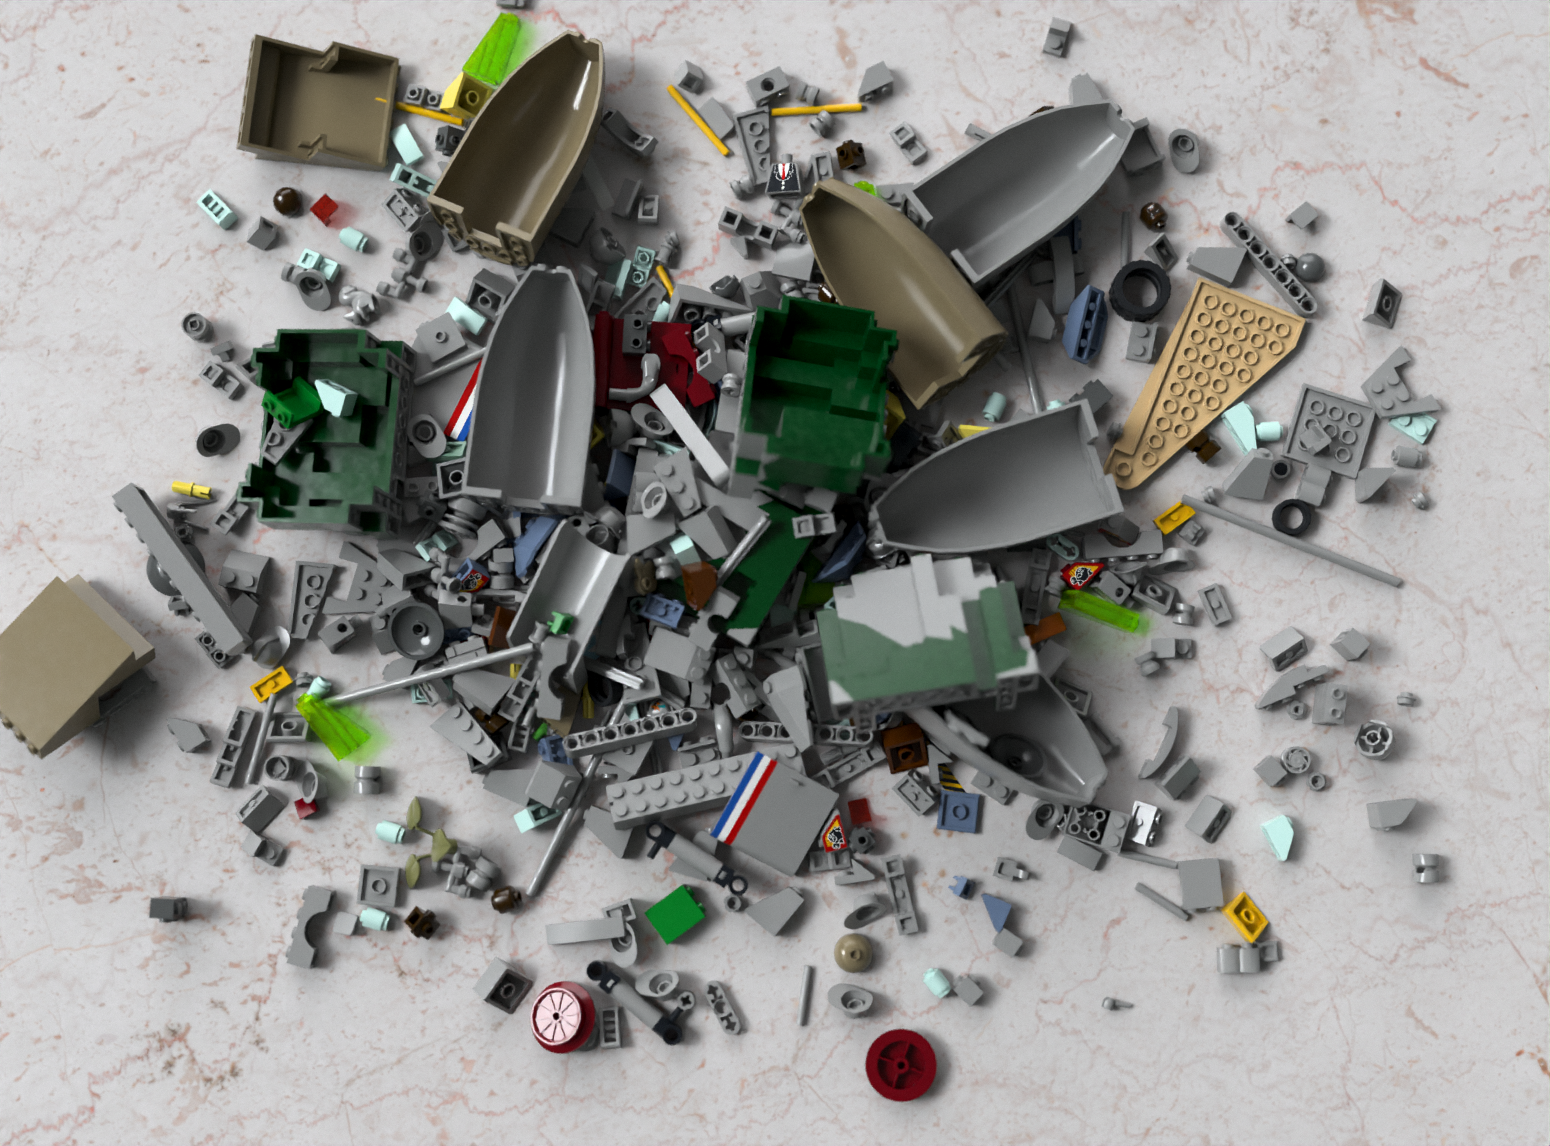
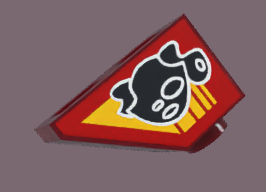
[1059,562,1105,594]

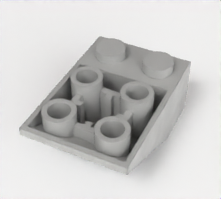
[1062,803,1131,853]

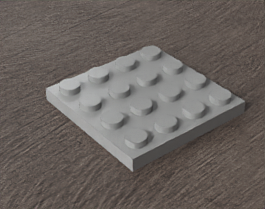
[1280,383,1375,479]

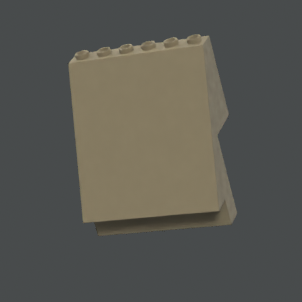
[236,34,401,172]
[0,574,156,760]

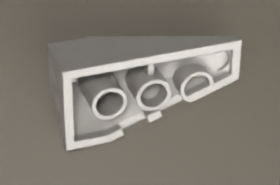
[668,284,752,324]
[763,665,813,753]

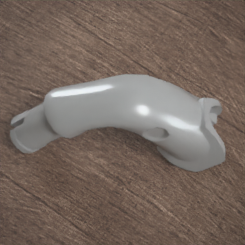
[609,354,660,403]
[711,698,734,759]

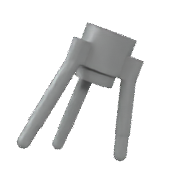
[167,498,216,531]

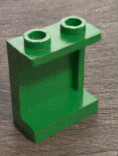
[261,376,324,429]
[644,884,707,945]

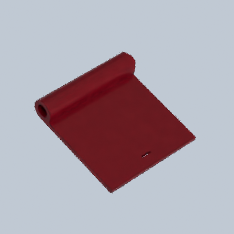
[593,311,691,412]

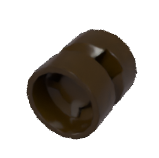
[1185,428,1221,464]
[475,705,511,736]

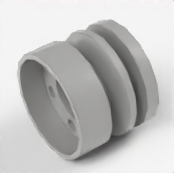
[437,496,488,540]

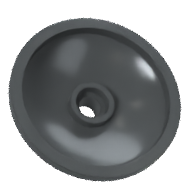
[146,541,205,596]
[388,602,445,660]
[990,733,1047,780]

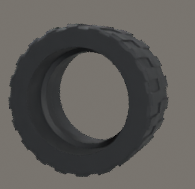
[1109,260,1171,323]

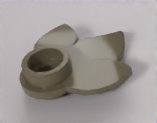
[634,558,657,595]

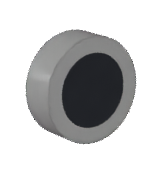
[1270,460,1291,480]

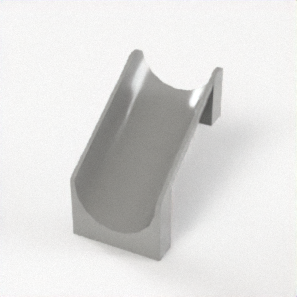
[506,518,635,695]

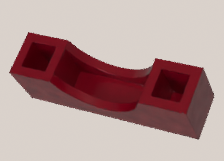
[661,327,717,409]

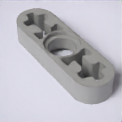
[704,981,740,1035]

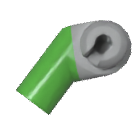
[531,723,558,742]

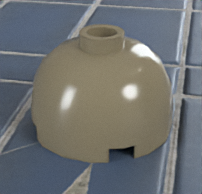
[834,933,873,973]

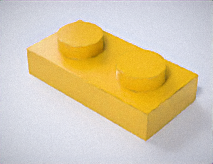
[1153,501,1196,536]
[250,666,294,703]

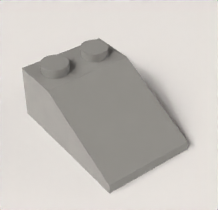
[643,627,716,685]

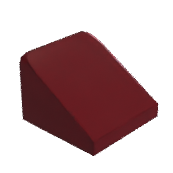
[294,798,320,820]

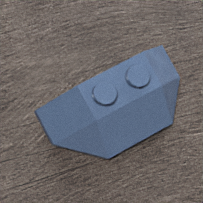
[1062,285,1108,364]
[513,514,569,578]
[811,521,867,583]

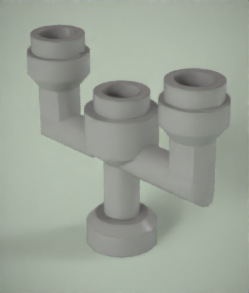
[771,198,805,244]
[376,248,428,300]
[423,547,462,601]
[431,844,482,899]

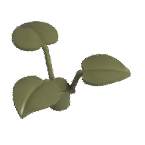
[405,796,457,890]

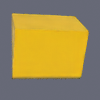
[1220,891,1269,943]

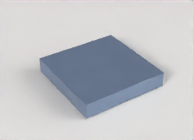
[936,790,980,834]

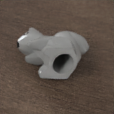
[339,285,381,326]

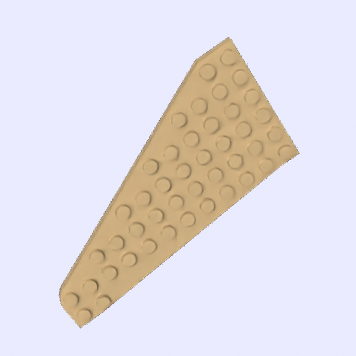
[1102,277,1306,490]

